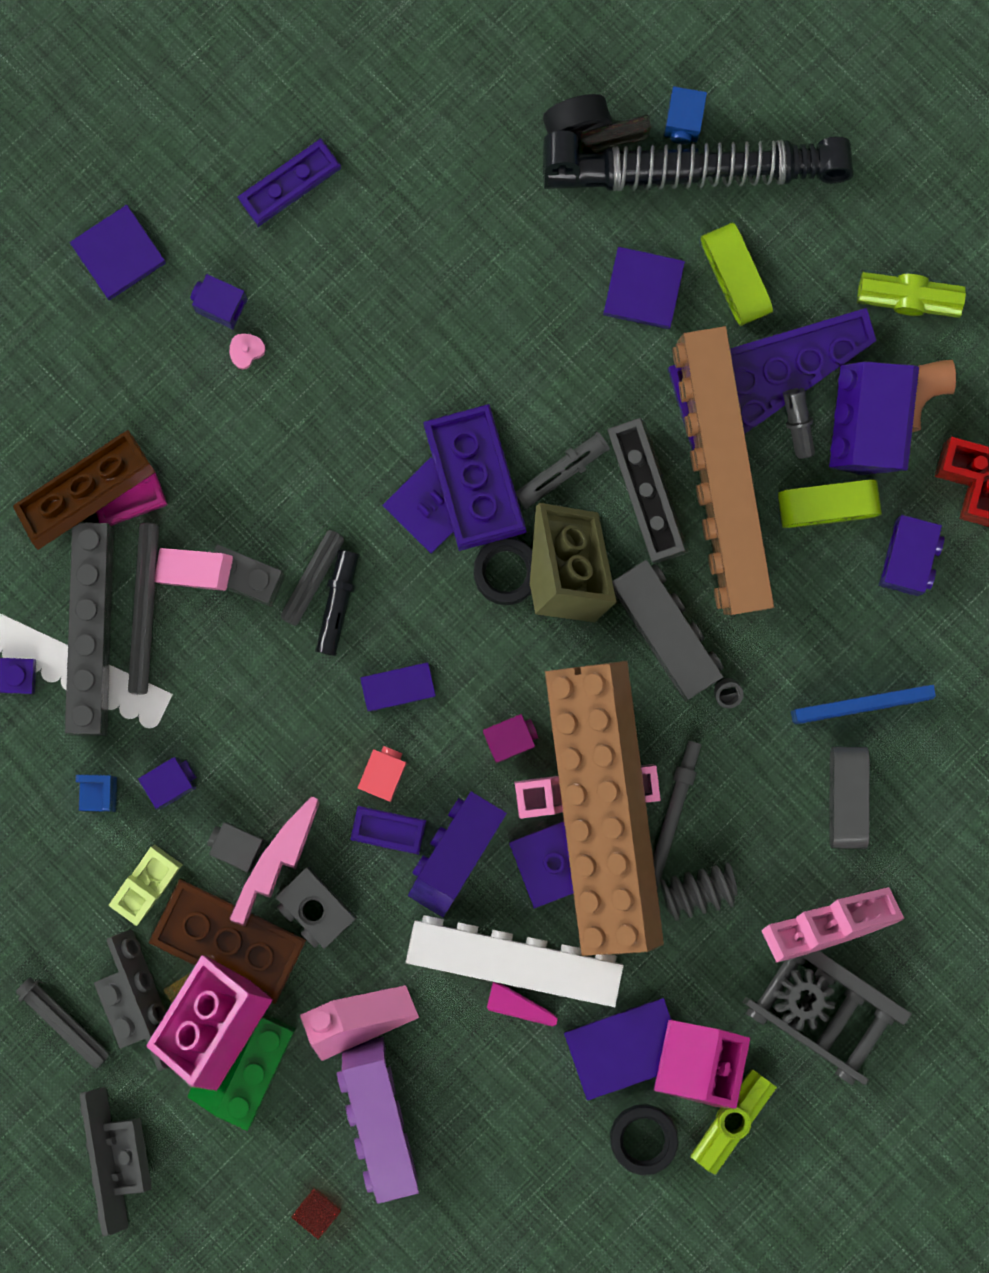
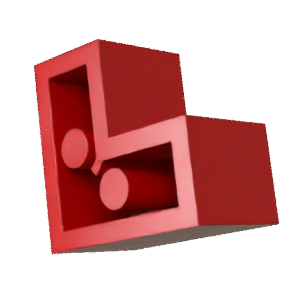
[935,437,989,527]

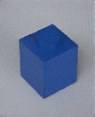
[664,86,707,144]

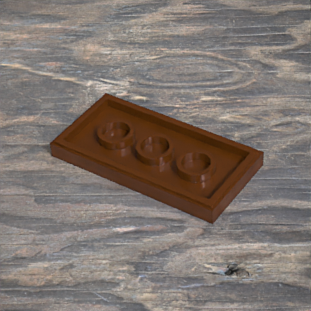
[13,430,155,550]
[149,879,307,1004]

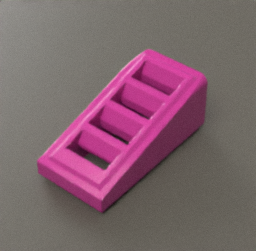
[487,982,558,1027]

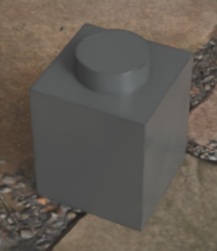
[207,822,265,872]

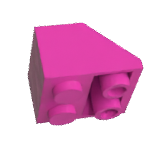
[654,1020,750,1109]

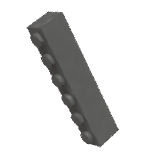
[65,523,114,736]

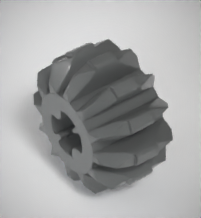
[774,969,835,1030]

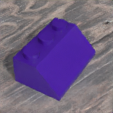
[829,362,919,475]

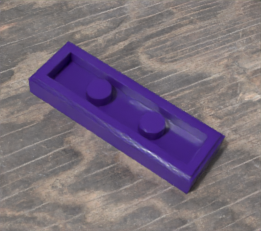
[237,138,341,227]

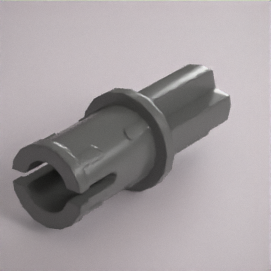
[783,388,815,459]

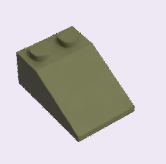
[530,503,616,623]

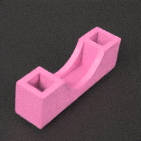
[514,764,661,819]

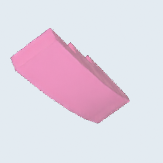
[230,797,320,927]
[762,887,904,963]

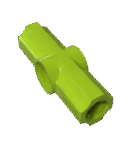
[857,272,966,318]
[690,1069,777,1175]

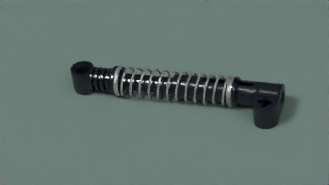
[543,130,854,191]

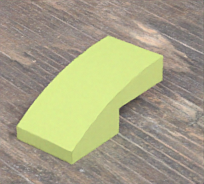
[108,844,182,926]

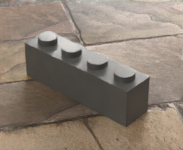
[607,418,689,564]
[612,559,724,702]

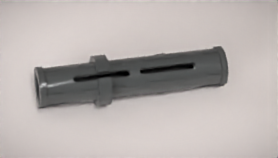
[515,432,610,510]

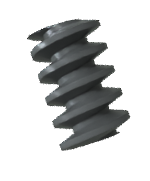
[660,862,737,921]

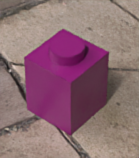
[482,714,538,764]

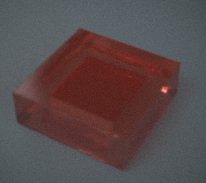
[291,1187,341,1240]

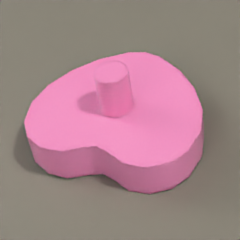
[230,334,266,370]

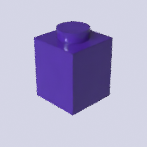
[190,274,248,329]
[138,757,197,810]

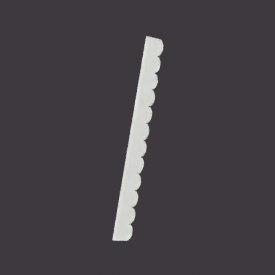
[0,614,173,728]

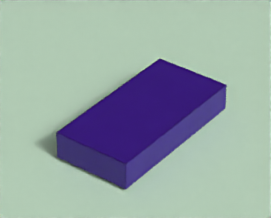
[360,662,436,712]
[350,806,426,855]

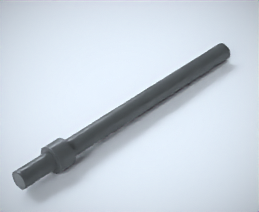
[653,741,702,890]

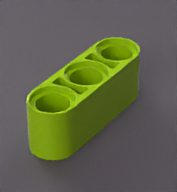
[700,222,773,326]
[778,480,882,528]

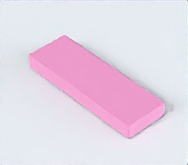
[154,548,233,591]

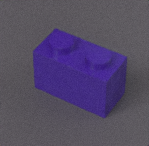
[879,515,945,596]

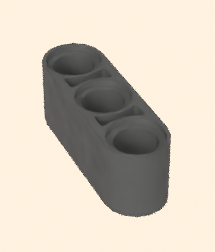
[829,746,870,849]

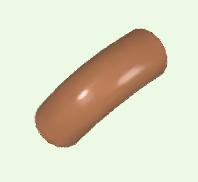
[912,360,956,432]

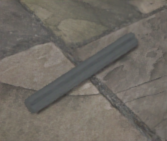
[128,523,159,695]

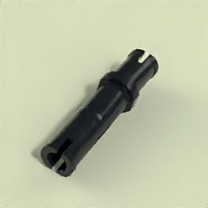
[315,550,360,656]

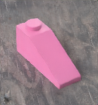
[300,985,419,1061]

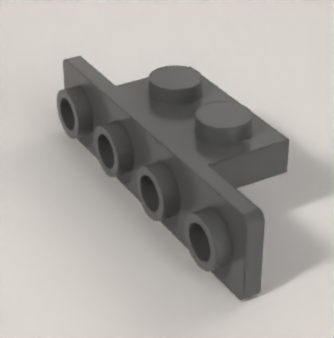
[94,929,169,1071]
[80,1087,152,1236]

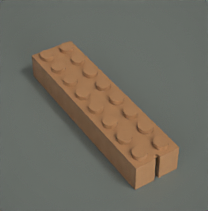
[673,326,774,615]
[545,661,664,956]

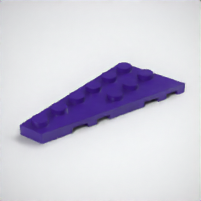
[667,308,877,450]

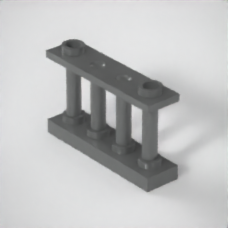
[742,951,912,1086]

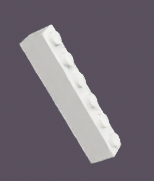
[406,915,623,1007]

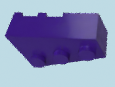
[408,791,507,918]

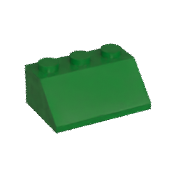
[187,1014,296,1131]

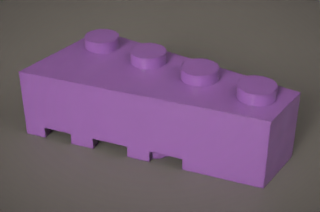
[337,1037,419,1204]

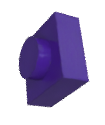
[0,658,36,694]

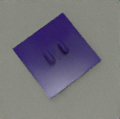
[382,457,453,554]

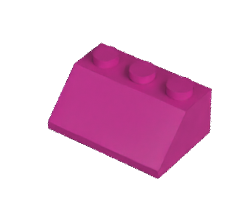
[146,955,273,1091]

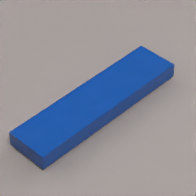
[791,685,936,725]

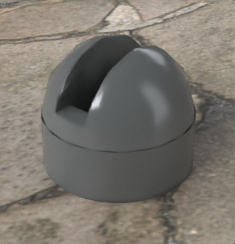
[714,678,744,708]

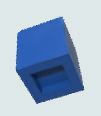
[75,775,117,812]

